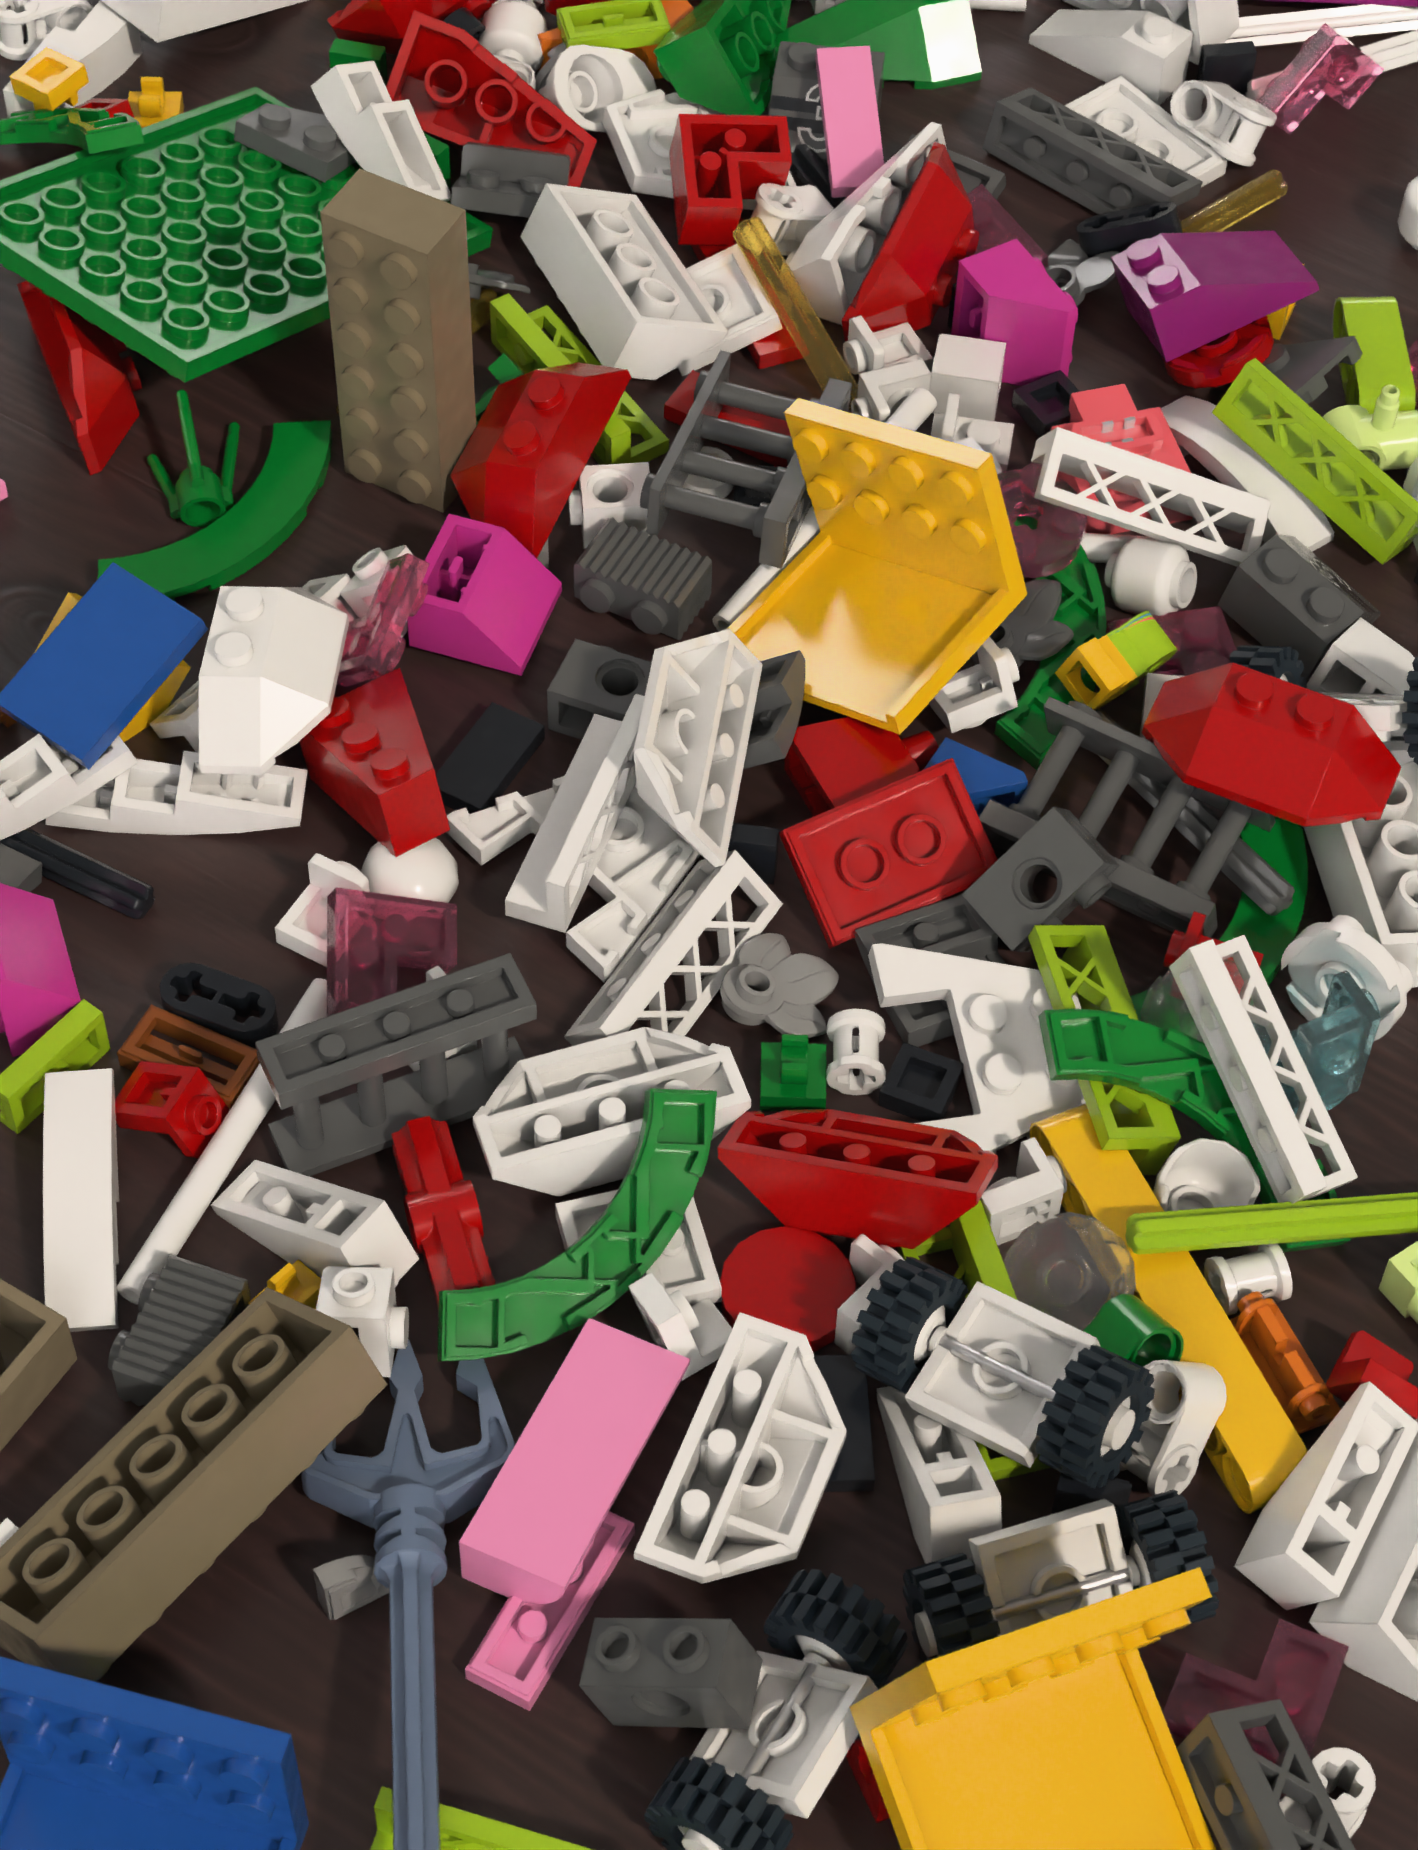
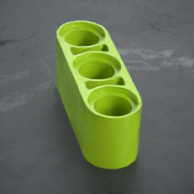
[1333,297,1416,414]

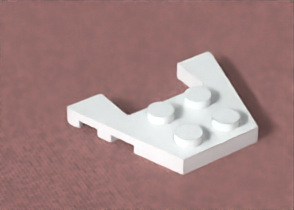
[603,89,797,210]
[447,776,700,982]
[868,943,1085,1153]

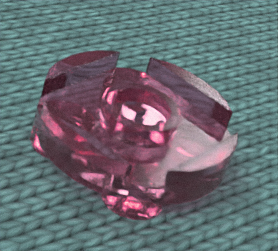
[997,463,1087,578]

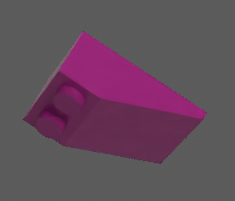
[1110,230,1320,363]

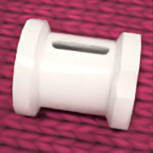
[826,1008,886,1096]
[1204,1244,1292,1316]

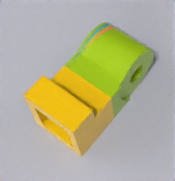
[1055,611,1178,710]

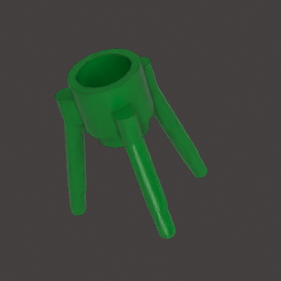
[147,389,240,527]

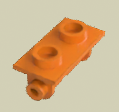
[1230,1291,1341,1435]

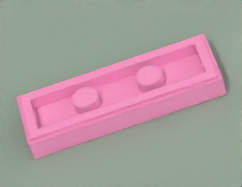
[815,46,884,198]
[465,1511,635,1711]

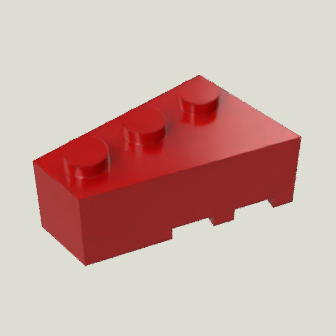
[300,668,450,857]

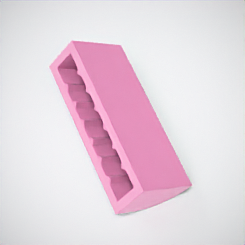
[459,1318,690,1604]

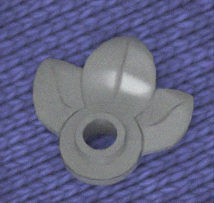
[720,933,839,1038]

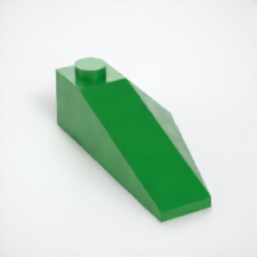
[653,0,791,115]
[769,0,982,89]

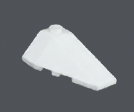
[782,122,947,325]

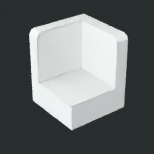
[929,334,1006,421]

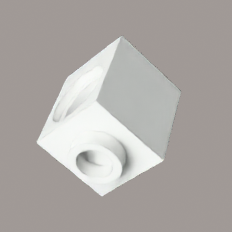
[569,462,650,549]

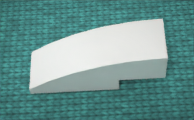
[3,1,142,117]
[311,61,451,202]

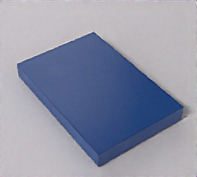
[0,562,208,770]

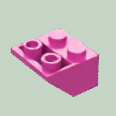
[951,238,1078,386]
[405,514,562,676]
[0,883,81,1057]

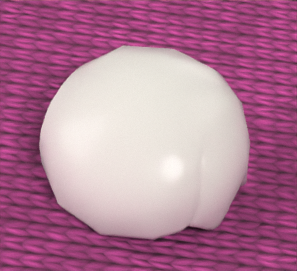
[361,838,459,928]
[1153,1138,1261,1211]

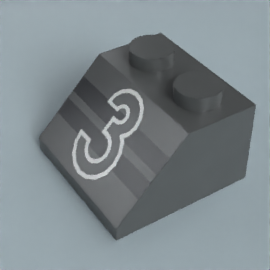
[769,41,885,166]
[1217,534,1381,681]

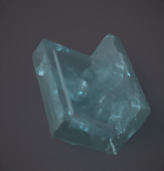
[1282,970,1381,1116]

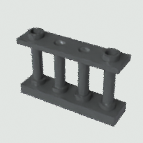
[640,350,852,569]
[979,696,1275,938]
[255,953,537,1177]

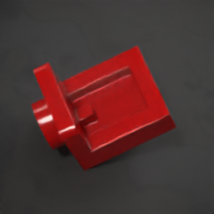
[1325,1330,1418,1420]

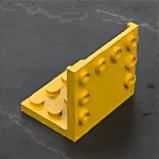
[727,398,1028,735]
[849,1567,1216,1850]

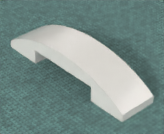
[1161,395,1334,552]

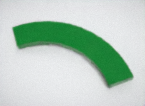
[0,108,144,154]
[98,420,332,602]
[994,483,1107,770]
[1130,816,1308,1041]
[1038,1008,1351,1253]
[437,1088,717,1362]

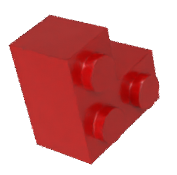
[669,114,792,245]

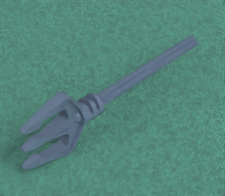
[301,1340,515,1850]

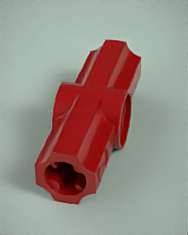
[391,1116,496,1309]

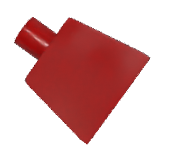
[784,717,939,817]

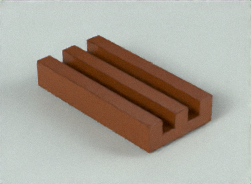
[117,1005,260,1110]

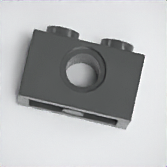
[547,638,652,740]
[962,806,1120,952]
[579,1618,762,1729]

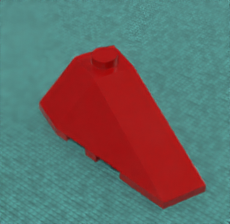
[386,10,597,187]

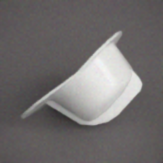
[538,45,657,132]

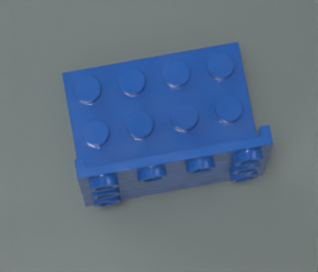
[0,1657,309,1850]

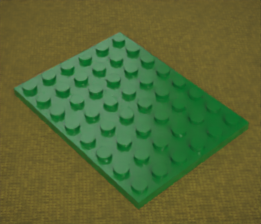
[0,86,493,383]

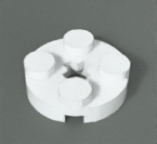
[1281,915,1413,1042]

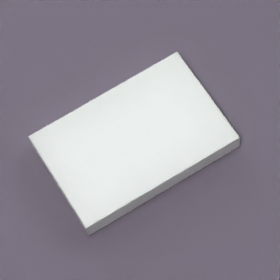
[1064,76,1227,187]

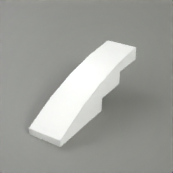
[0,734,138,840]
[45,751,308,835]
[43,1068,119,1332]

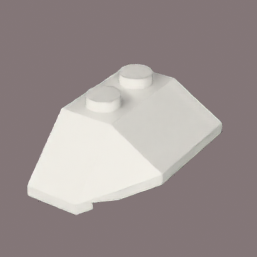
[199,586,349,775]
[633,628,763,868]
[473,1027,751,1197]
[634,1312,847,1584]

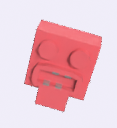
[1051,383,1192,534]

